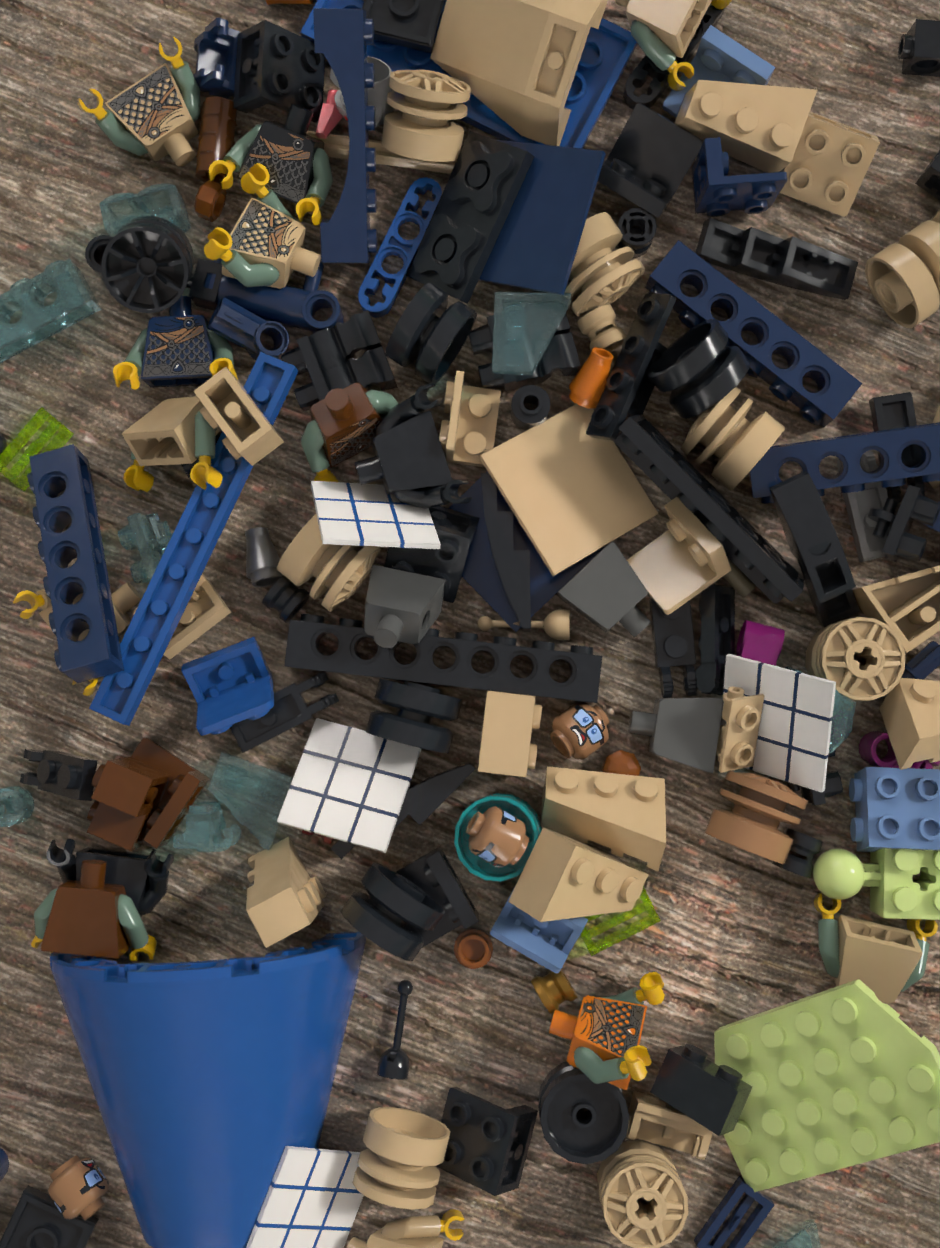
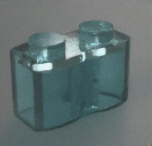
[99,183,191,237]

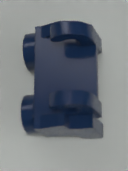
[193,18,240,99]

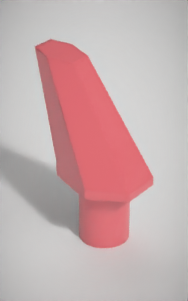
[315,90,343,139]

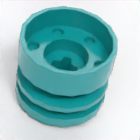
[454,793,542,881]

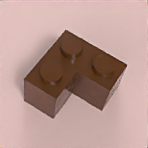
[87,757,171,851]

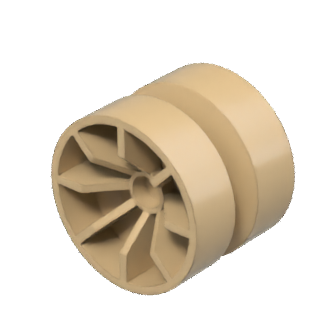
[865,220,940,328]

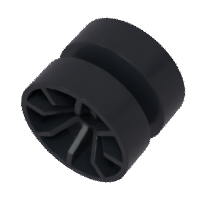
[101,216,194,313]

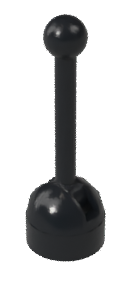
[377,980,413,1080]

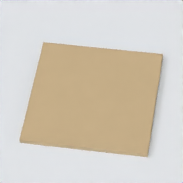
[479,404,659,576]

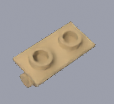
[716,686,765,773]

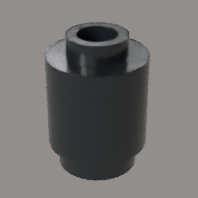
[510,385,550,431]

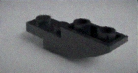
[769,471,859,627]

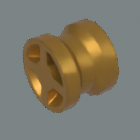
[531,969,578,1015]

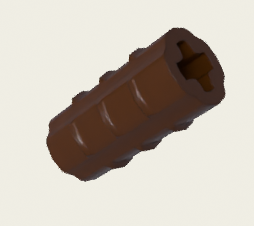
[195,96,237,184]

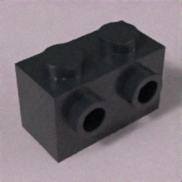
[650,1044,752,1136]

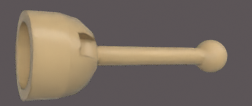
[478,609,570,640]

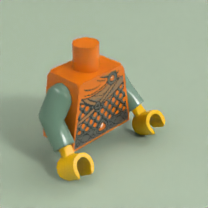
[549,972,665,1090]

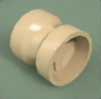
[577,304,627,352]

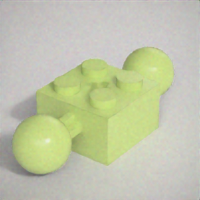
[813,848,940,920]

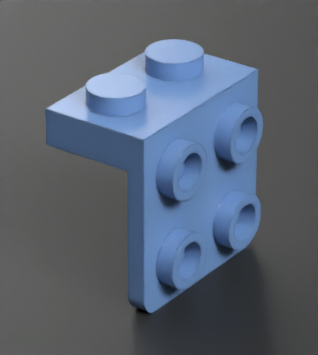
[849,767,940,852]

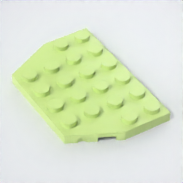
[714,979,940,1192]

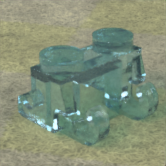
[173,801,241,852]

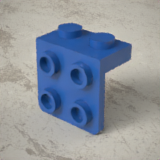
[181,637,274,736]

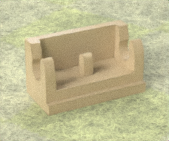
[626,1091,713,1160]

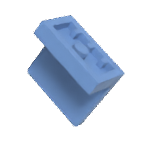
[662,25,775,117]

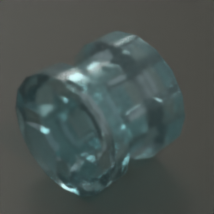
[0,786,34,827]

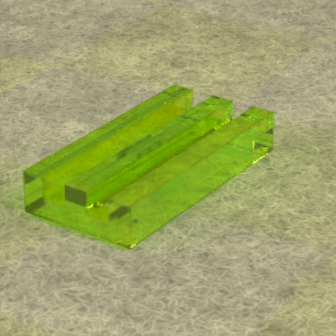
[0,407,74,491]
[580,886,661,956]

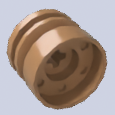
[705,771,808,864]

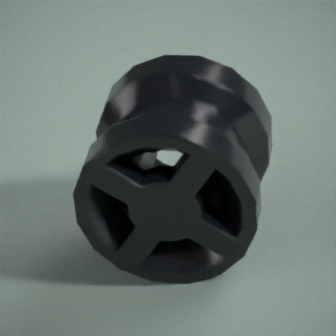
[262,575,310,623]

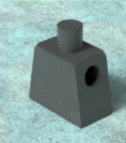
[556,541,651,638]
[364,565,445,648]
[628,698,724,773]

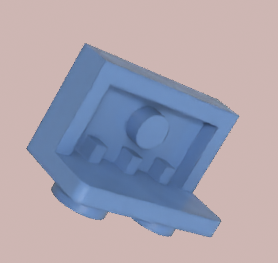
[490,885,588,974]

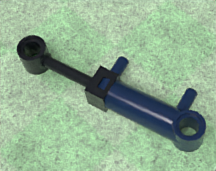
[85,235,344,334]

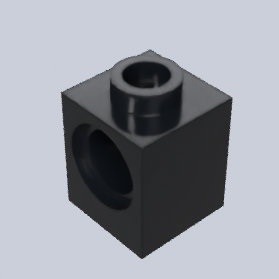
[898,19,940,77]

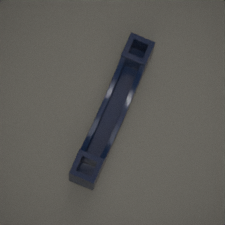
[313,8,377,263]

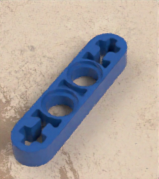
[358,177,442,318]

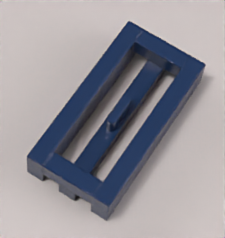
[694,1176,774,1248]

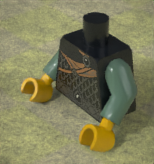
[209,104,333,226]

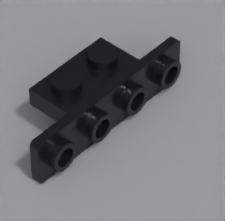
[586,293,676,441]

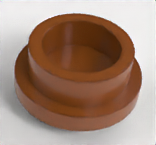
[454,928,493,969]

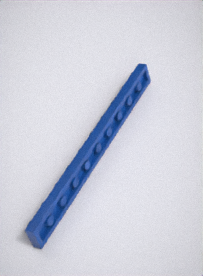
[89,352,299,726]

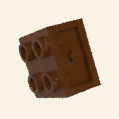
[131,738,210,849]

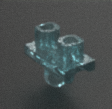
[117,513,173,583]

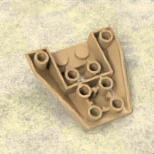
[430,0,608,146]

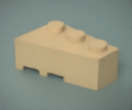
[675,80,817,173]
[853,565,940,653]
[879,678,940,770]
[508,827,649,922]
[246,836,326,948]

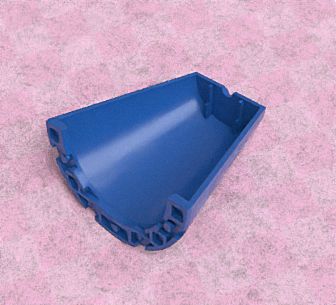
[50,932,366,1248]

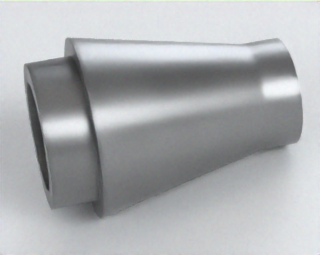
[245,527,282,587]

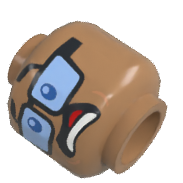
[550,702,609,760]
[466,806,529,868]
[48,1155,109,1220]

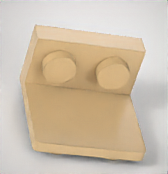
[780,112,880,217]
[439,371,501,467]
[627,497,731,615]

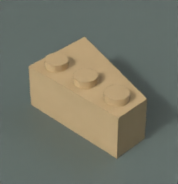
[540,766,666,871]

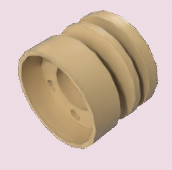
[381,70,471,162]
[563,212,645,317]
[680,387,785,491]
[277,514,381,612]
[805,617,905,701]
[352,1107,450,1210]
[597,1140,688,1248]

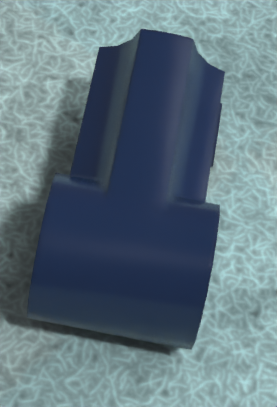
[207,297,289,360]

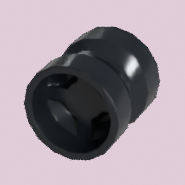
[616,208,657,258]
[772,827,823,879]

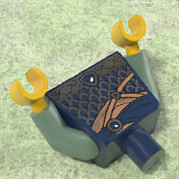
[113,295,238,390]

